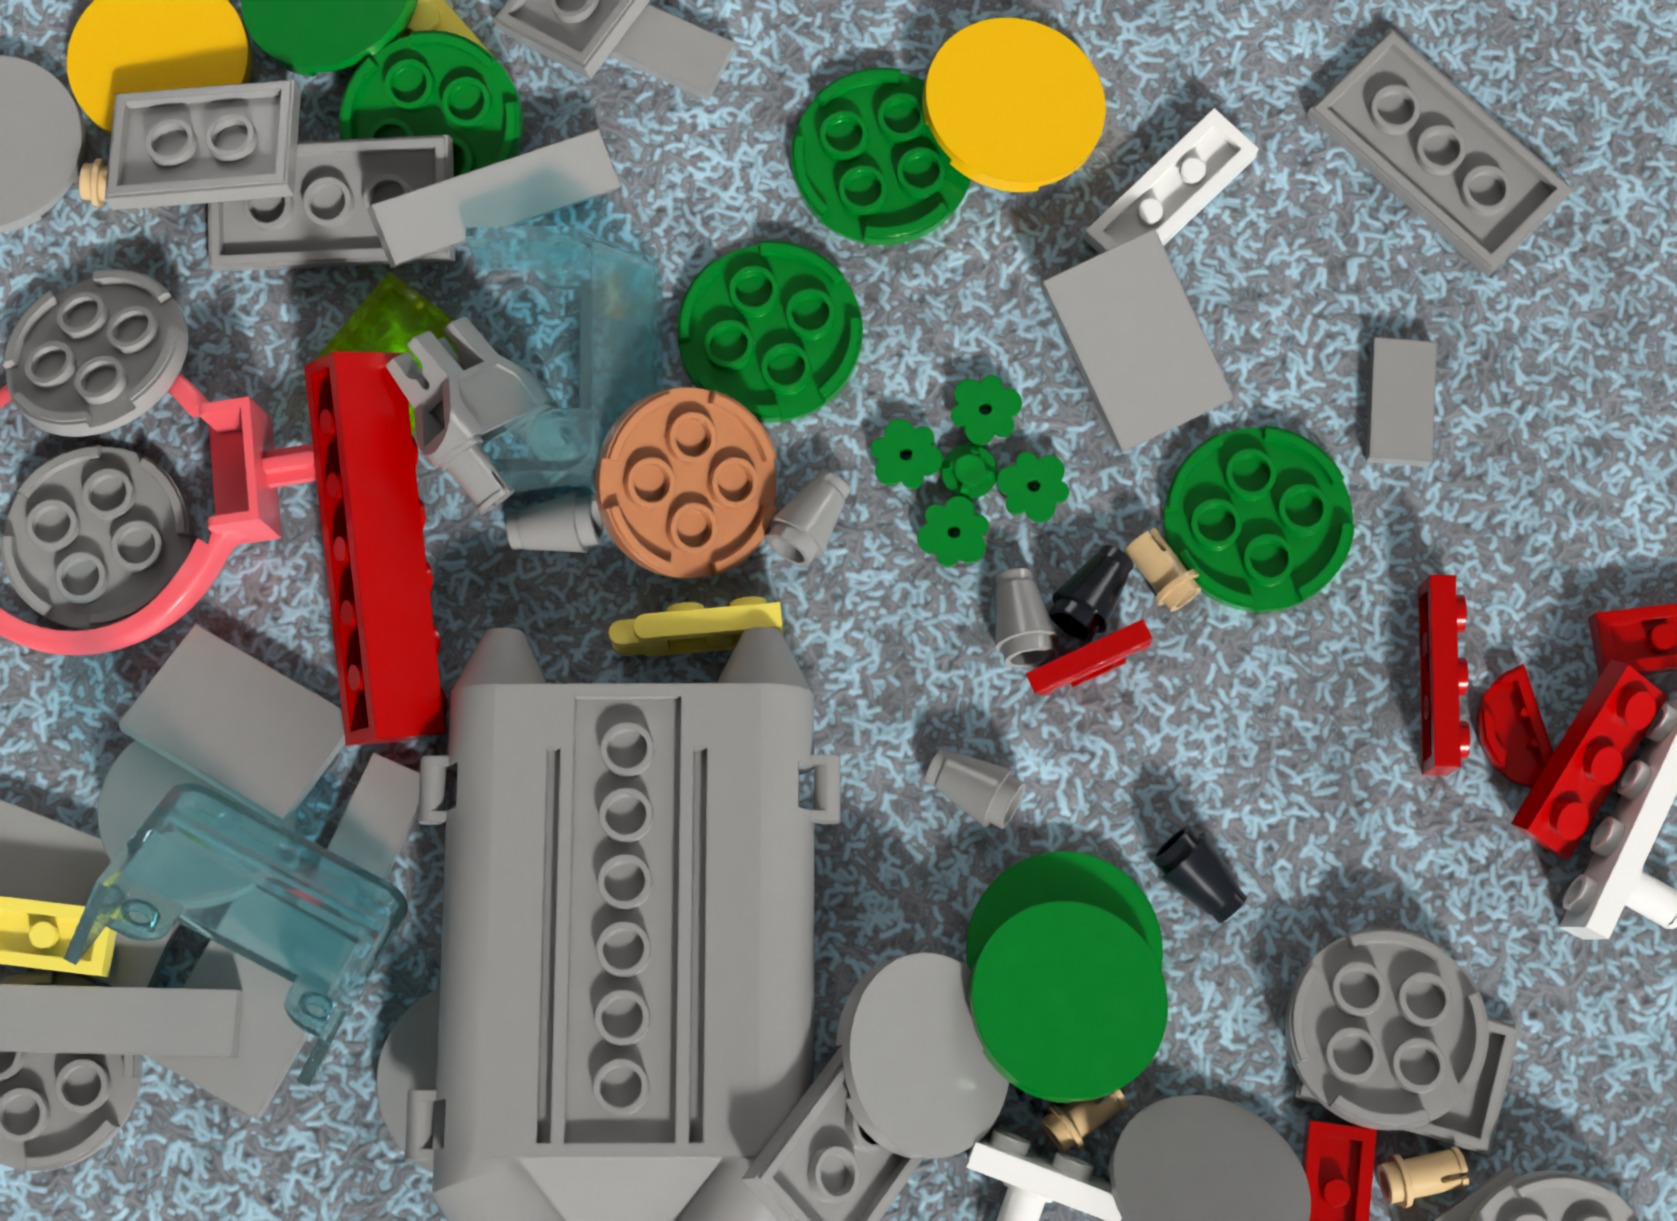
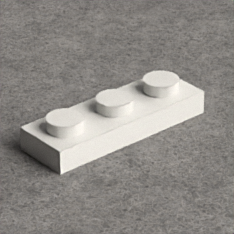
[1084,108,1259,254]

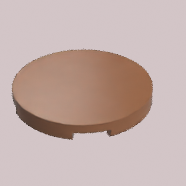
[595,387,777,579]

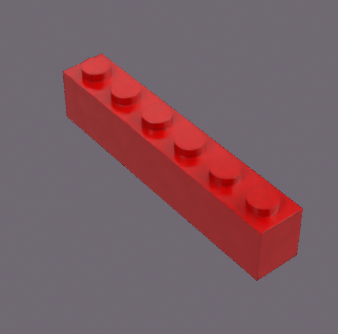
[304,351,447,746]

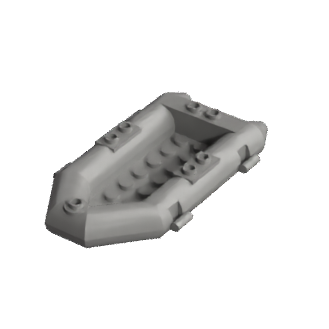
[405,627,841,1221]

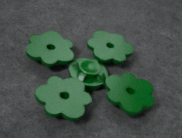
[871,375,1069,568]

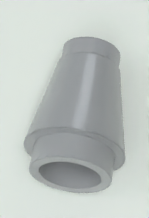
[766,470,850,567]
[506,490,604,553]
[995,568,1058,668]
[925,748,1026,829]

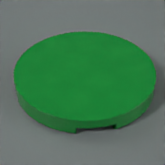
[241,0,418,77]
[339,30,524,177]
[791,68,971,245]
[677,241,863,423]
[1163,425,1355,612]
[966,851,1163,970]
[967,901,1168,1103]

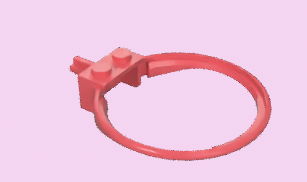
[0,373,316,656]

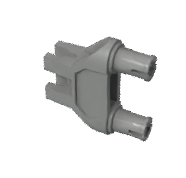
[386,316,584,515]

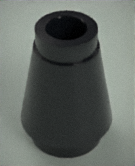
[1049,545,1134,641]
[1151,825,1247,923]

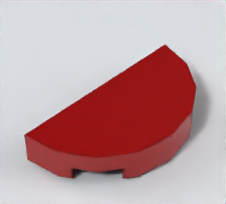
[1025,619,1153,696]
[1476,663,1554,788]

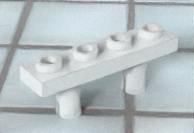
[1559,699,1677,940]
[966,1128,1122,1221]

